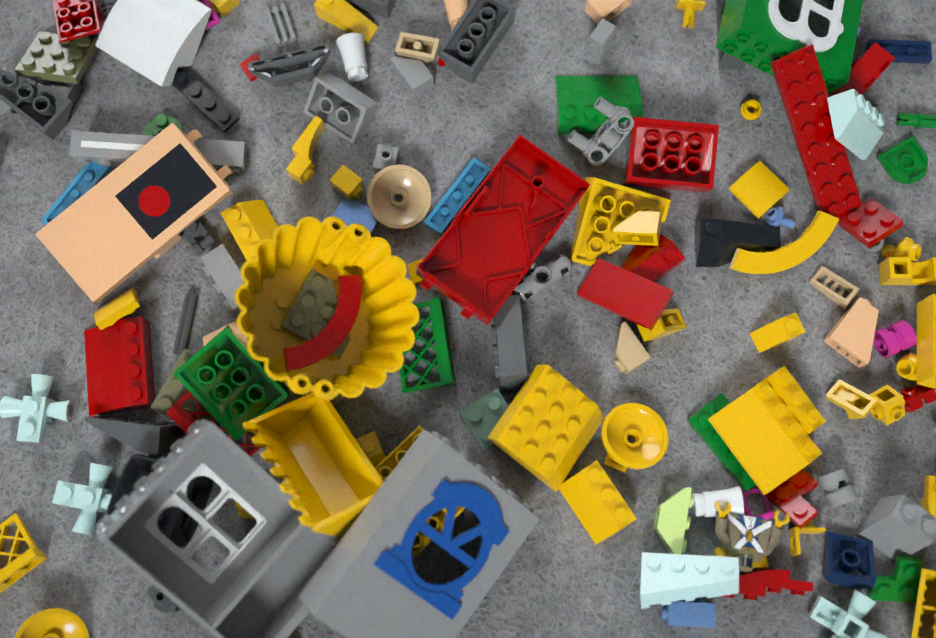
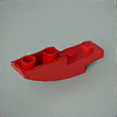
[720,569,813,601]

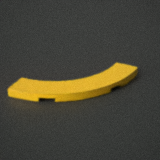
[729,211,839,274]

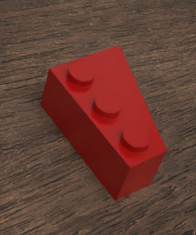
[828,42,895,97]

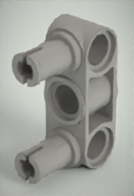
[567,97,634,166]

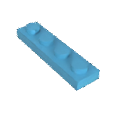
[424,158,491,236]
[40,162,112,225]

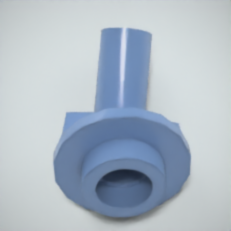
[765,206,797,229]

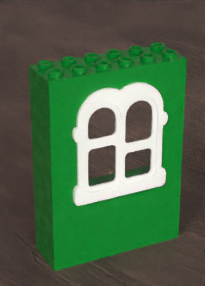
[715,0,863,94]

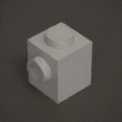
[373,143,400,175]

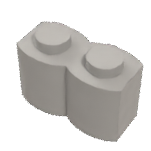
[584,19,617,65]

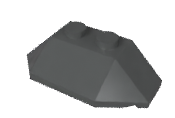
[248,43,331,88]

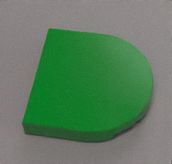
[876,136,928,184]

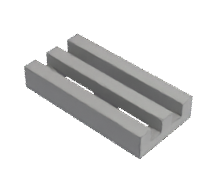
[265,4,297,47]

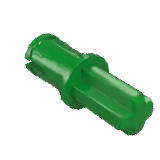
[896,112,936,129]

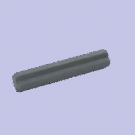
[173,293,198,356]

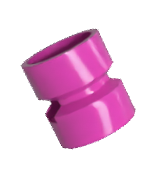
[873,320,917,358]

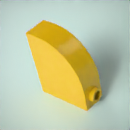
[912,568,936,638]

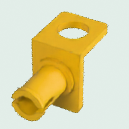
[675,0,706,28]
[788,505,826,557]

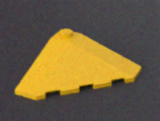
[570,177,671,266]

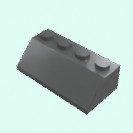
[437,0,516,84]

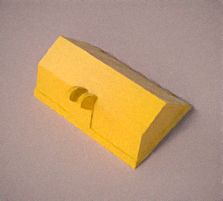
[242,393,384,537]

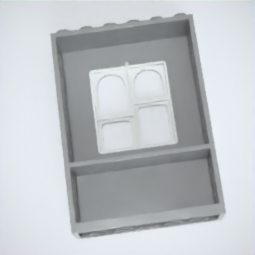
[96,419,340,638]

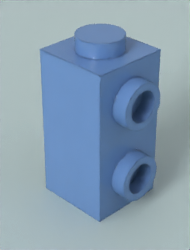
[660,597,716,628]

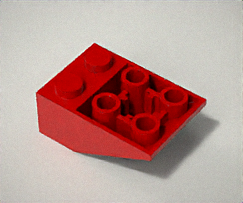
[53,0,104,43]

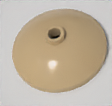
[367,165,431,229]

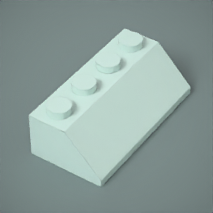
[827,89,885,160]

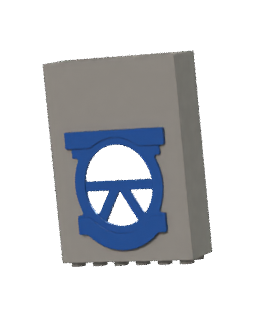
[299,430,539,638]

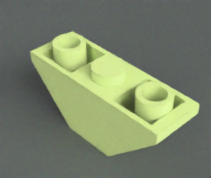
[653,487,694,554]

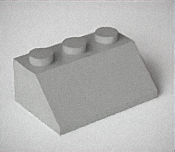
[303,72,379,144]

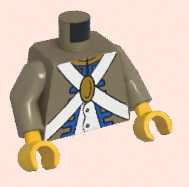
[714,501,790,572]

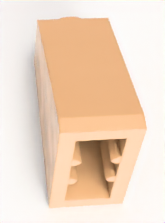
[824,297,879,368]

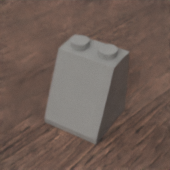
[857,495,936,562]

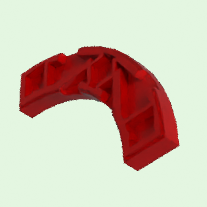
[283,274,362,372]

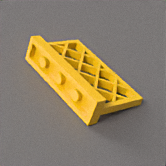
[0,513,47,593]

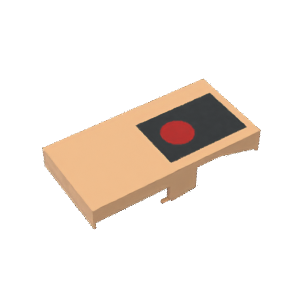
[35,122,234,303]

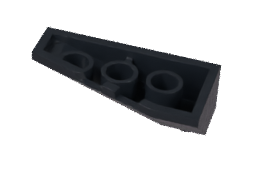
[694,219,781,267]

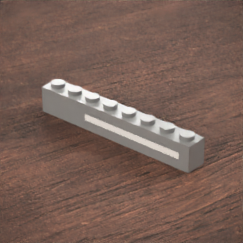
[69,131,248,174]

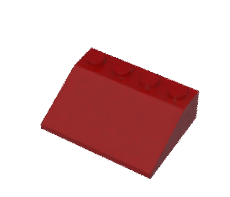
[624,117,719,193]
[84,317,155,416]

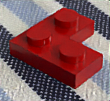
[767,469,818,529]

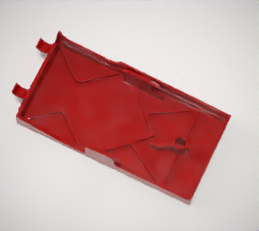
[416,135,591,326]

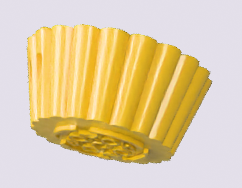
[235,216,419,400]

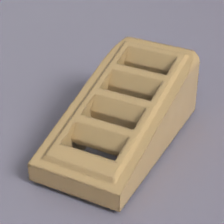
[809,266,860,310]

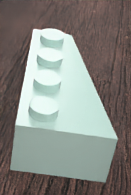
[640,552,739,609]

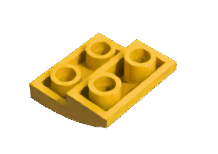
[729,161,790,219]
[94,287,140,330]

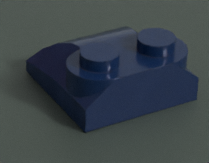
[822,532,876,589]

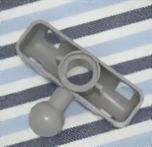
[513,254,572,303]

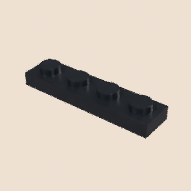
[172,67,240,133]

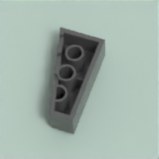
[491,295,527,394]

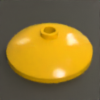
[601,403,669,469]
[14,608,89,638]

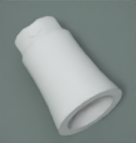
[336,33,368,82]
[693,486,744,517]

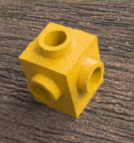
[869,385,906,426]

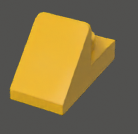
[826,379,878,419]

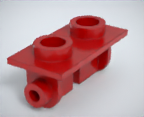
[900,385,936,413]

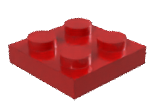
[838,198,903,248]

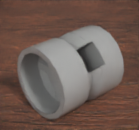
[816,467,859,508]

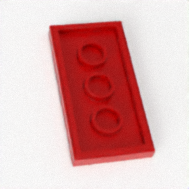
[576,258,674,331]

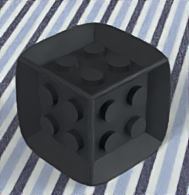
[105,454,213,547]

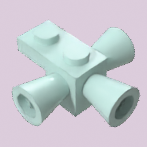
[0,374,76,443]
[52,463,113,535]
[808,589,887,638]

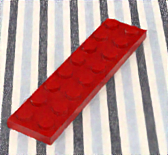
[770,44,862,218]

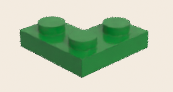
[866,555,924,603]

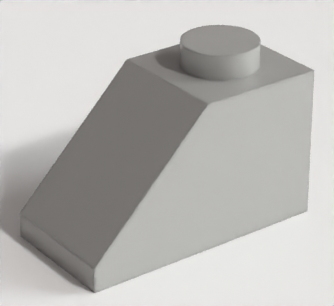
[390,56,435,98]

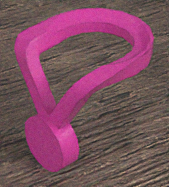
[742,488,774,520]

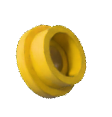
[740,100,762,120]

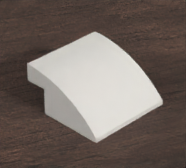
[96,0,212,87]

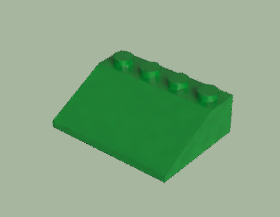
[555,75,643,134]
[173,325,289,441]

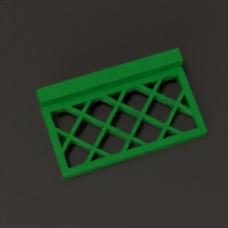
[399,297,457,394]

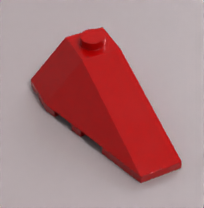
[620,234,686,282]

